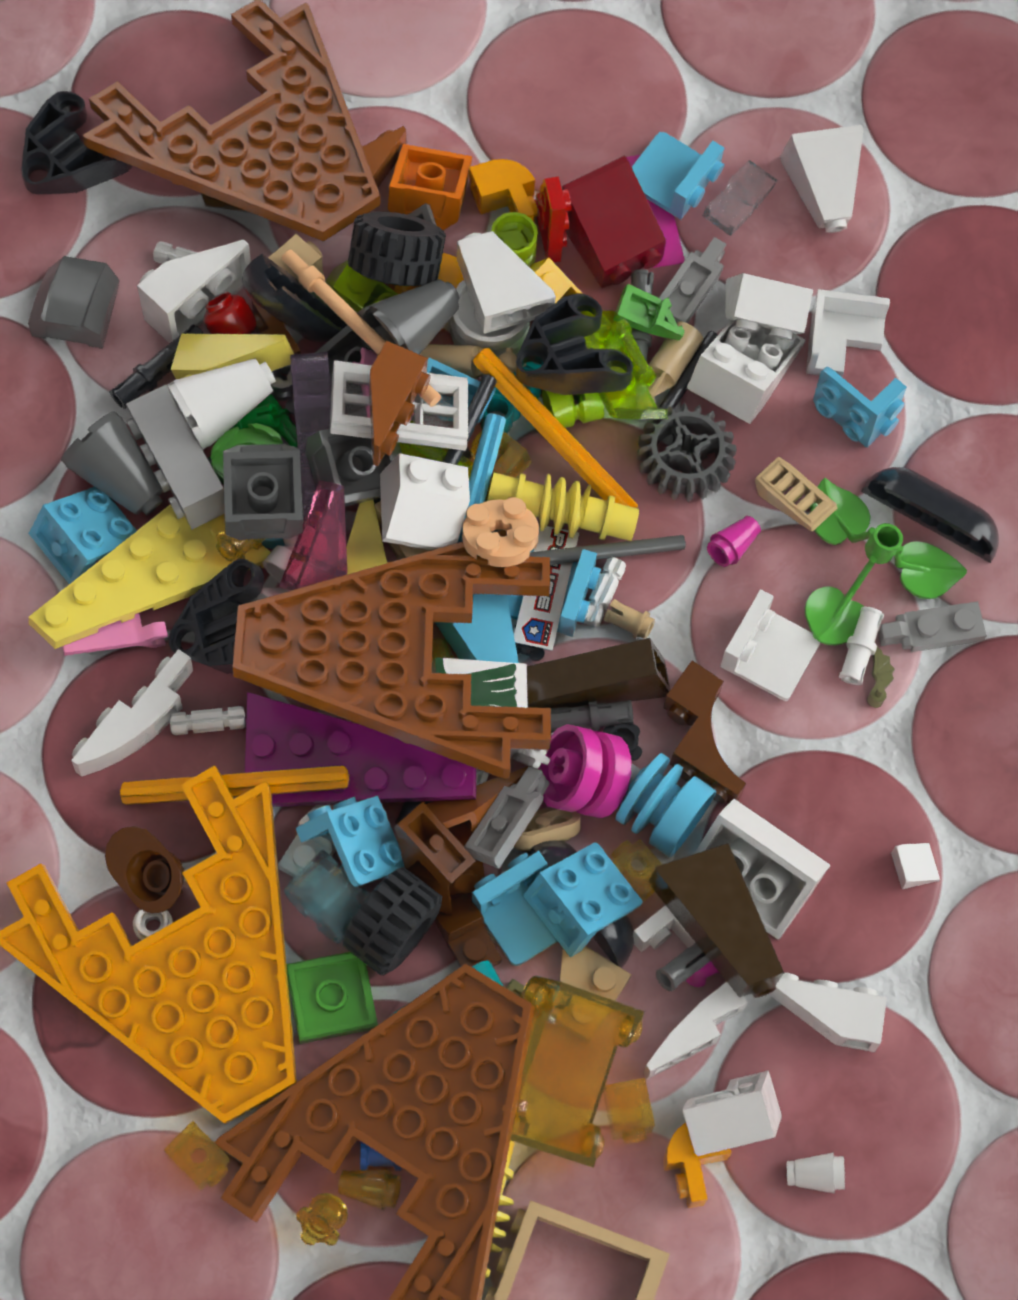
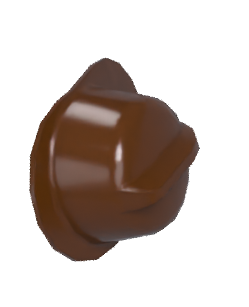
[105,826,185,914]

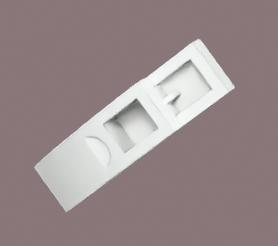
[71,649,193,776]

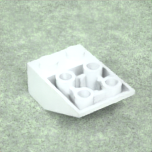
[687,320,806,424]

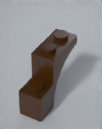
[663,660,746,804]

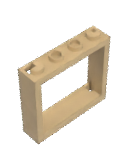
[485,1200,670,1300]

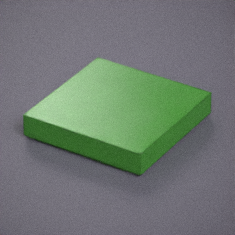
[286,952,378,1044]

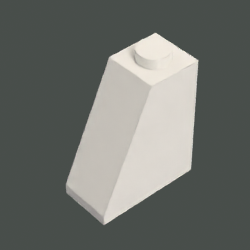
[457,231,556,334]

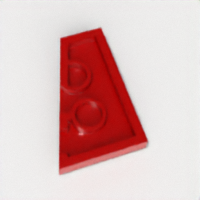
[534,176,571,263]

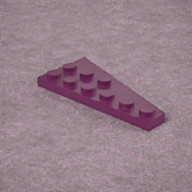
[245,692,476,807]

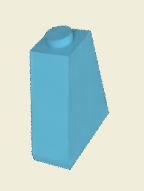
[435,594,519,663]

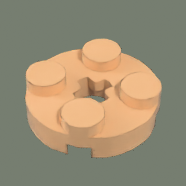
[462,497,539,567]

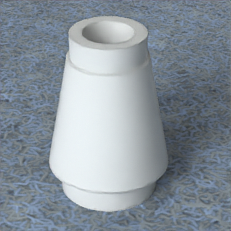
[787,1152,845,1194]

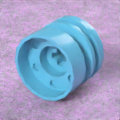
[615,753,717,858]

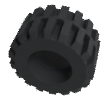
[348,212,446,286]
[343,867,442,976]

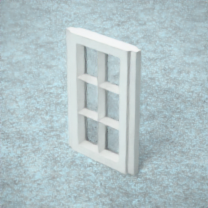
[330,360,468,451]

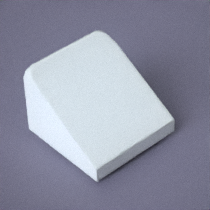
[891,843,940,889]

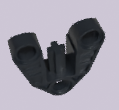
[21,91,132,195]
[515,293,633,395]
[168,559,264,674]

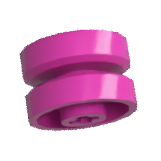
[538,724,631,818]

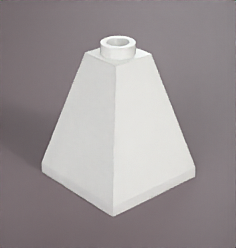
[780,125,863,233]

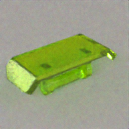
[580,310,668,419]

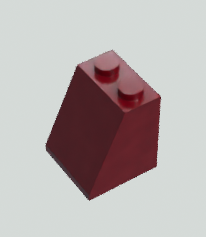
[562,155,666,288]

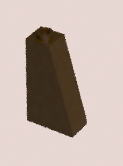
[527,638,671,709]
[649,843,784,998]

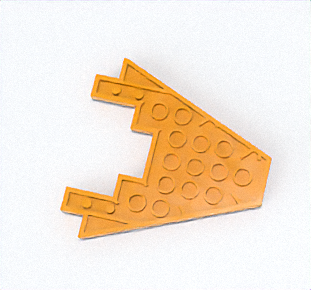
[0,766,297,1124]

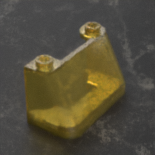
[511,976,644,1168]

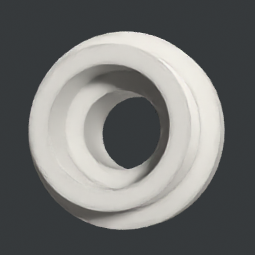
[133,909,173,940]

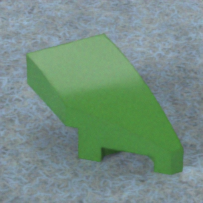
[613,284,685,340]

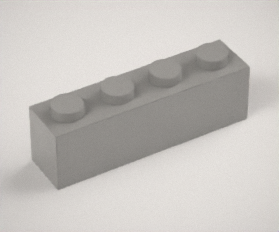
[126,384,225,529]

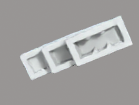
[643,982,748,1080]

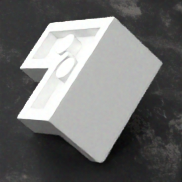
[806,289,890,377]
[682,1070,782,1156]

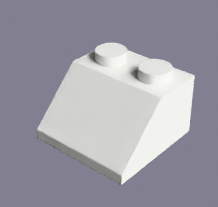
[725,273,813,340]
[380,453,470,550]

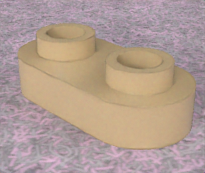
[514,807,581,852]

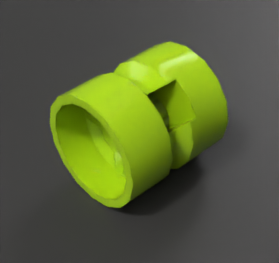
[491,212,538,267]
[541,389,604,428]

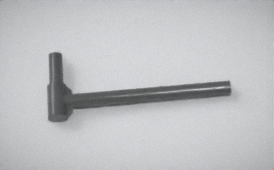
[492,529,686,565]

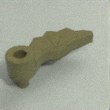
[867,647,895,708]

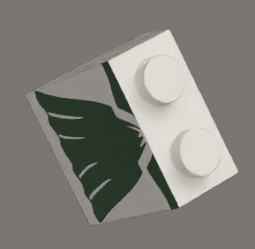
[432,657,528,759]

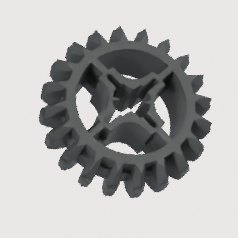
[636,403,737,503]

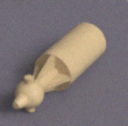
[630,322,703,418]
[420,344,526,379]

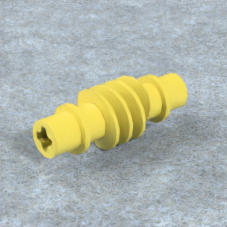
[486,473,639,541]

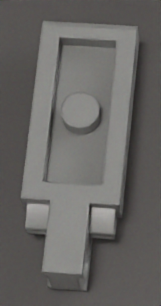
[659,237,727,323]
[878,601,987,652]
[464,766,549,869]

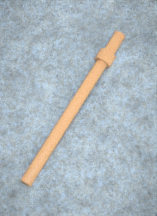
[282,249,441,407]

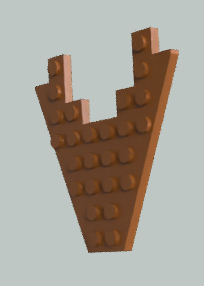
[83,0,381,242]
[233,530,551,779]
[214,963,535,1300]

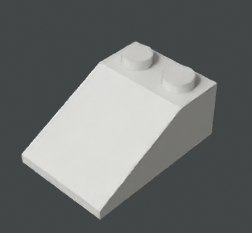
[137,239,251,343]

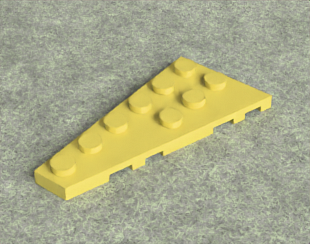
[29,505,271,649]

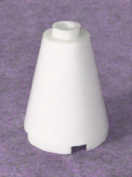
[167,358,276,450]

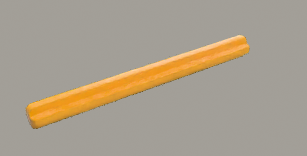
[473,348,638,508]
[120,765,349,805]

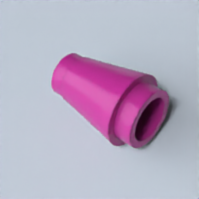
[707,516,761,567]

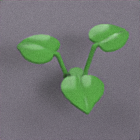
[805,478,967,645]

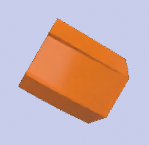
[387,144,473,230]

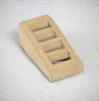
[755,457,837,532]

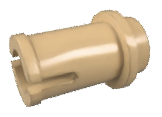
[604,599,655,640]

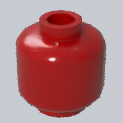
[203,292,257,334]

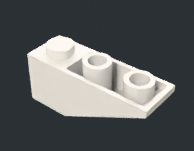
[769,973,887,1052]

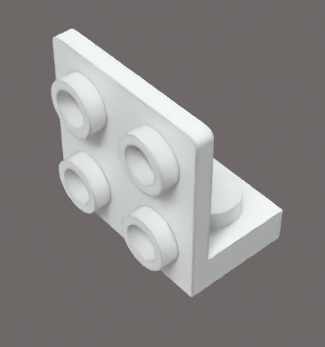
[720,589,820,701]

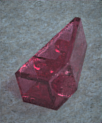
[279,481,347,591]

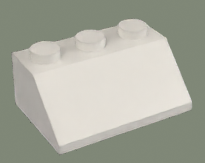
[694,799,830,940]

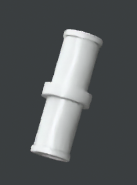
[839,606,884,685]

